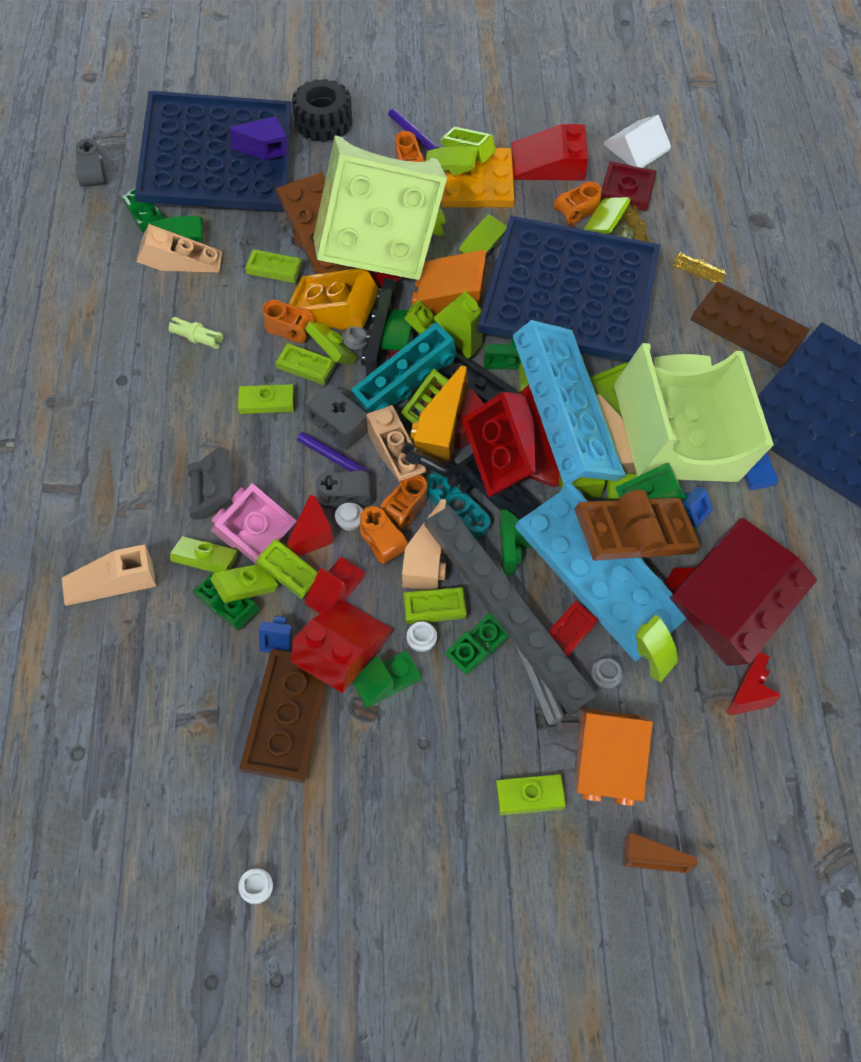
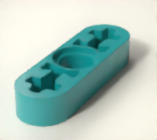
[426,473,490,539]

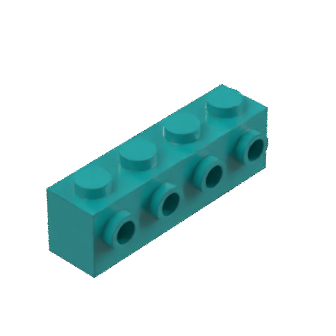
[351,322,457,413]

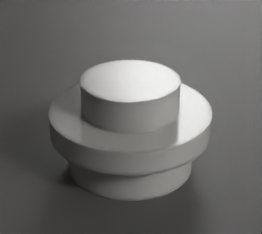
[342,326,367,350]
[591,658,623,689]

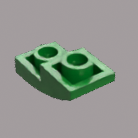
[122,189,163,232]
[149,216,204,242]
[381,309,413,351]
[192,572,259,631]
[444,612,510,676]

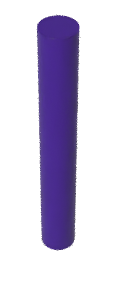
[388,108,439,151]
[297,431,372,476]

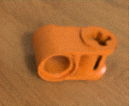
[395,131,424,162]
[553,181,602,225]
[262,300,315,343]
[379,475,427,531]
[360,506,408,565]

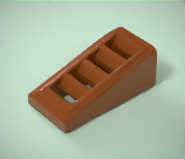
[623,832,697,874]

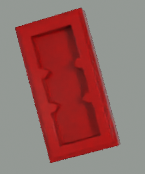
[548,600,599,658]

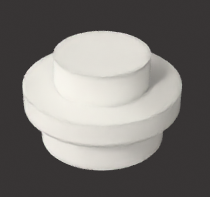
[335,503,363,531]
[406,622,437,652]
[238,868,273,904]

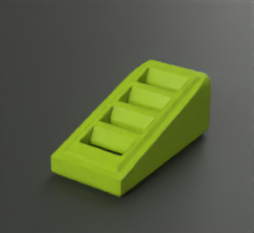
[440,126,495,163]
[401,369,449,423]

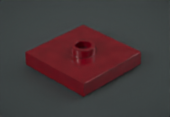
[600,161,657,211]

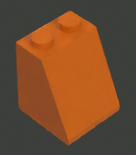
[412,250,486,317]
[575,708,653,806]

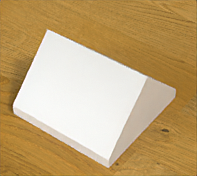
[604,115,671,168]

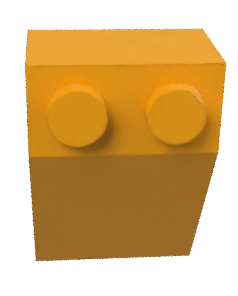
[289,268,378,330]
[411,366,468,463]

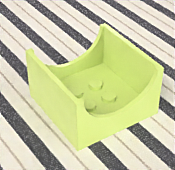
[313,136,447,280]
[614,343,774,482]

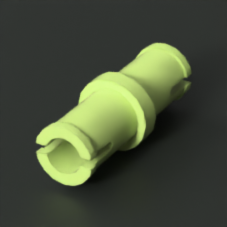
[169,317,223,349]

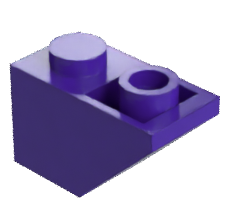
[230,116,287,160]

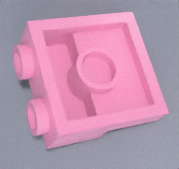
[211,483,296,564]

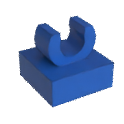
[682,486,713,528]
[259,616,293,653]

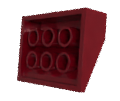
[669,517,817,666]

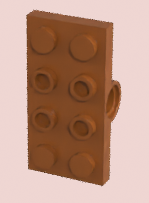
[276,171,354,274]
[574,490,701,561]

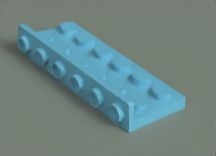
[513,320,626,484]
[515,483,686,662]

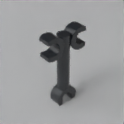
[400,442,471,494]

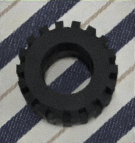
[292,79,352,142]

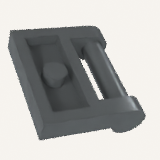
[188,446,231,520]

